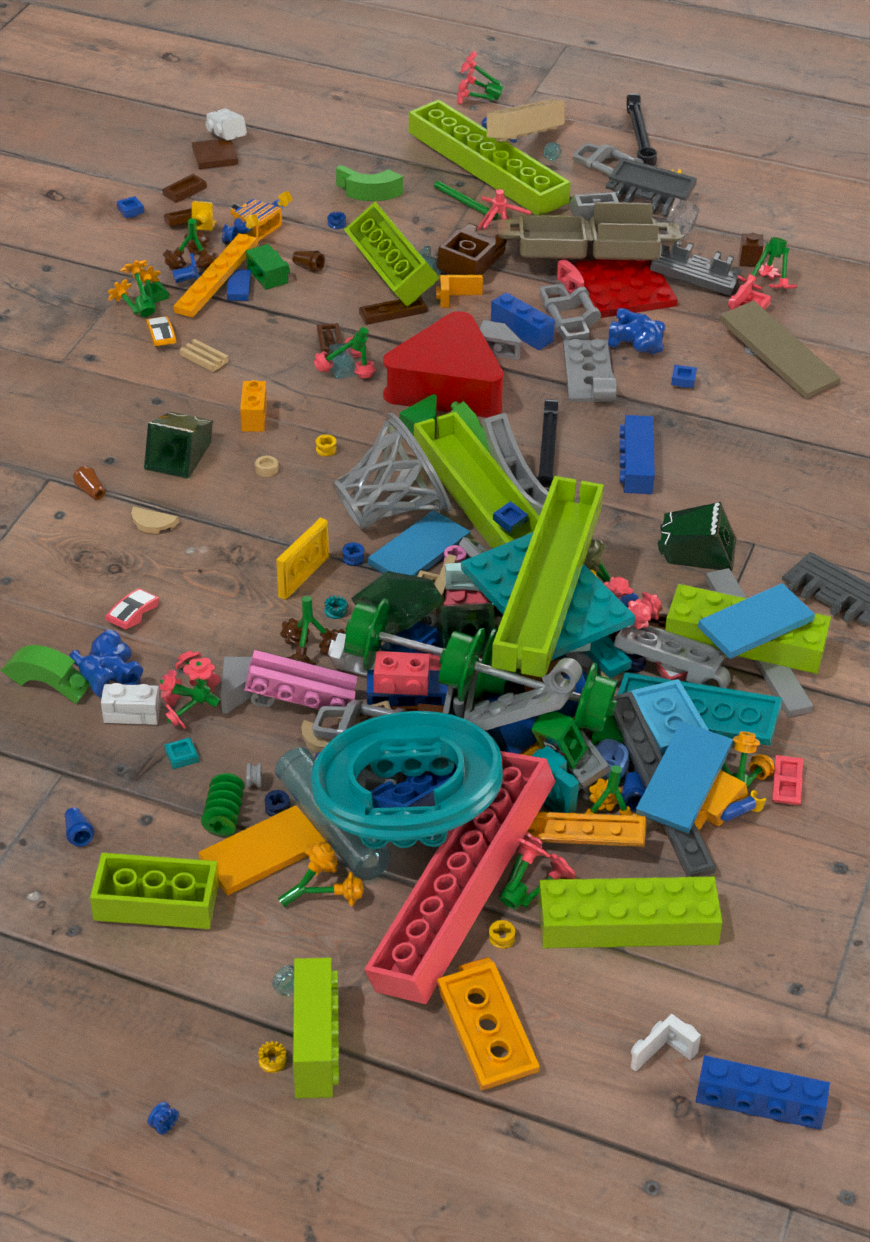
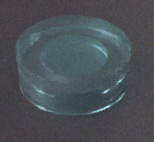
[272,965,294,996]

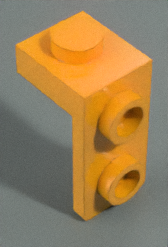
[436,275,483,308]

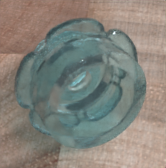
[543,142,562,161]

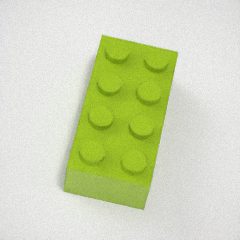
[90,852,219,929]
[293,957,339,1098]

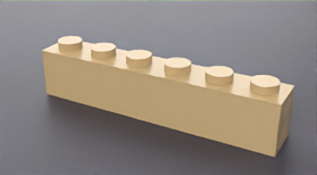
[487,99,565,142]

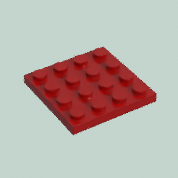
[571,259,678,318]

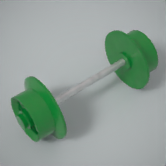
[344,598,518,701]
[438,628,618,733]

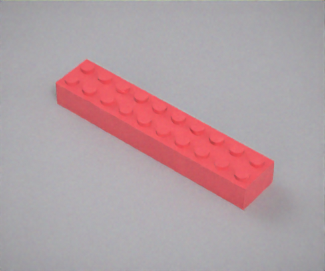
[364,751,556,1004]

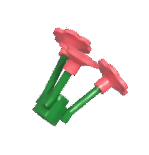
[498,832,576,910]

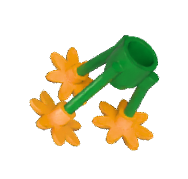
[108,260,161,317]

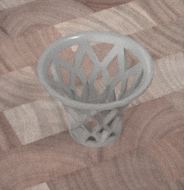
[332,412,451,530]

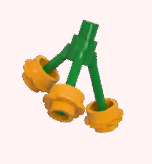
[721,731,775,788]

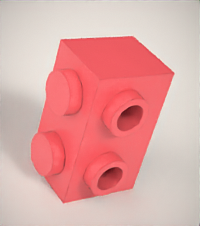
[374,651,430,696]

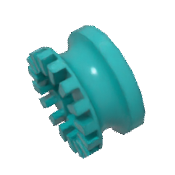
[324,595,347,619]

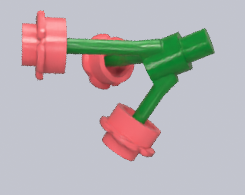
[314,327,376,379]

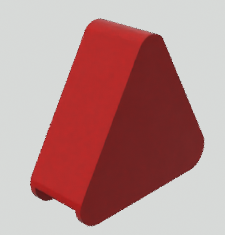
[383,311,504,418]

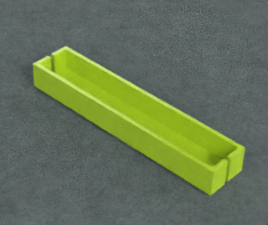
[414,412,539,549]
[492,476,604,677]

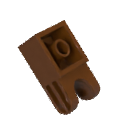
[436,223,507,275]

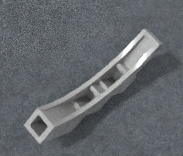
[481,413,548,516]

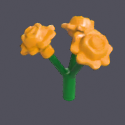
[571,765,647,819]
[278,841,364,907]

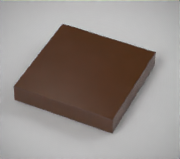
[192,139,238,169]

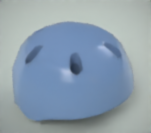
[595,739,629,782]

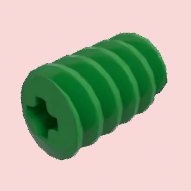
[201,773,245,837]

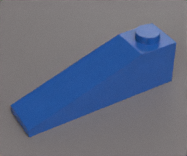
[370,763,457,808]

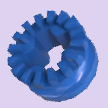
[327,211,346,229]
[222,224,237,244]
[342,542,365,566]
[147,1101,179,1135]

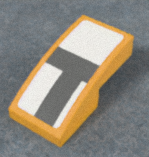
[146,316,176,346]

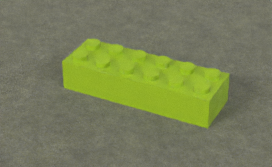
[344,202,440,307]
[665,584,831,674]
[538,876,723,949]

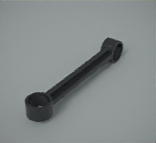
[626,93,657,166]
[536,399,559,492]

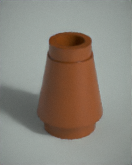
[73,466,106,500]

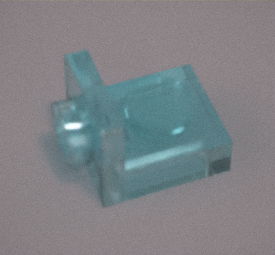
[329,343,357,379]

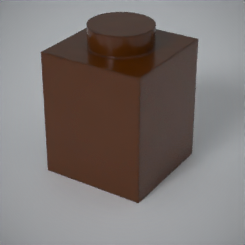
[739,233,764,267]

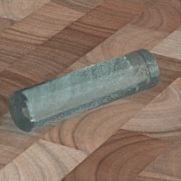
[275,747,391,881]

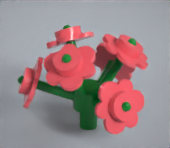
[159,651,221,729]

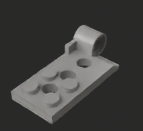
[563,339,616,402]
[614,625,731,688]
[465,658,582,731]

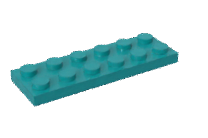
[617,672,782,746]

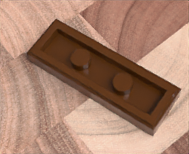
[359,295,428,325]

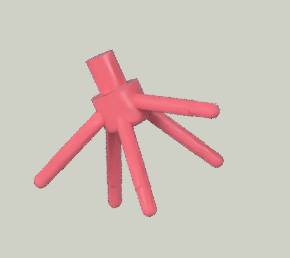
[478,189,531,230]

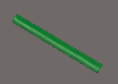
[434,181,498,220]

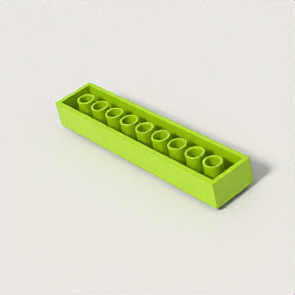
[409,99,571,215]

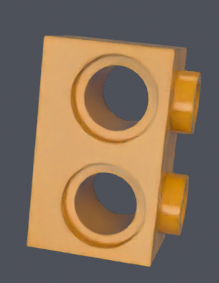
[240,380,267,432]

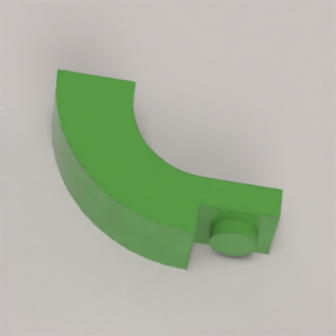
[336,165,403,201]
[0,645,90,704]

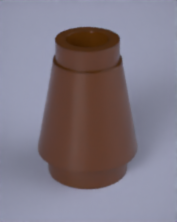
[292,251,325,272]

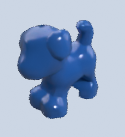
[608,308,666,354]
[69,629,143,698]

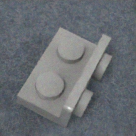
[566,729,611,796]

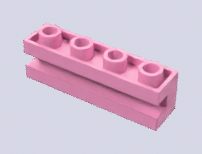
[244,650,357,710]

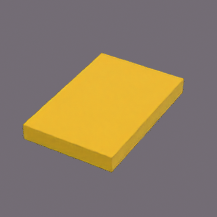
[276,517,329,600]

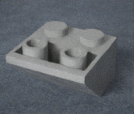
[569,192,619,220]

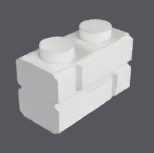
[206,108,247,140]
[101,683,161,725]

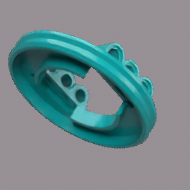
[310,711,503,849]

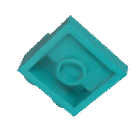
[532,745,579,813]

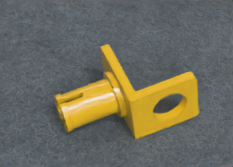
[192,201,217,231]

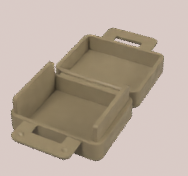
[497,202,682,261]

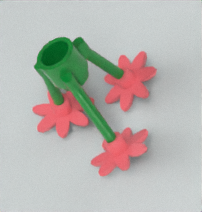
[457,51,503,105]
[737,237,797,290]

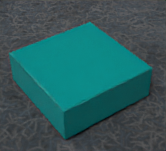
[164,737,199,770]

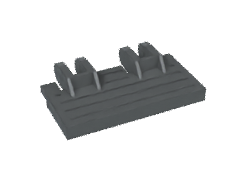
[606,158,697,217]
[650,240,742,296]
[782,552,870,626]

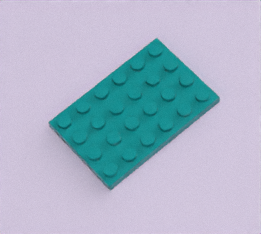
[461,532,635,660]

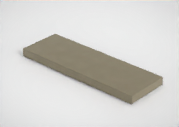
[719,301,841,399]

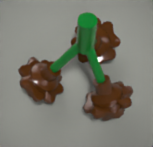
[163,218,218,270]
[280,596,345,665]

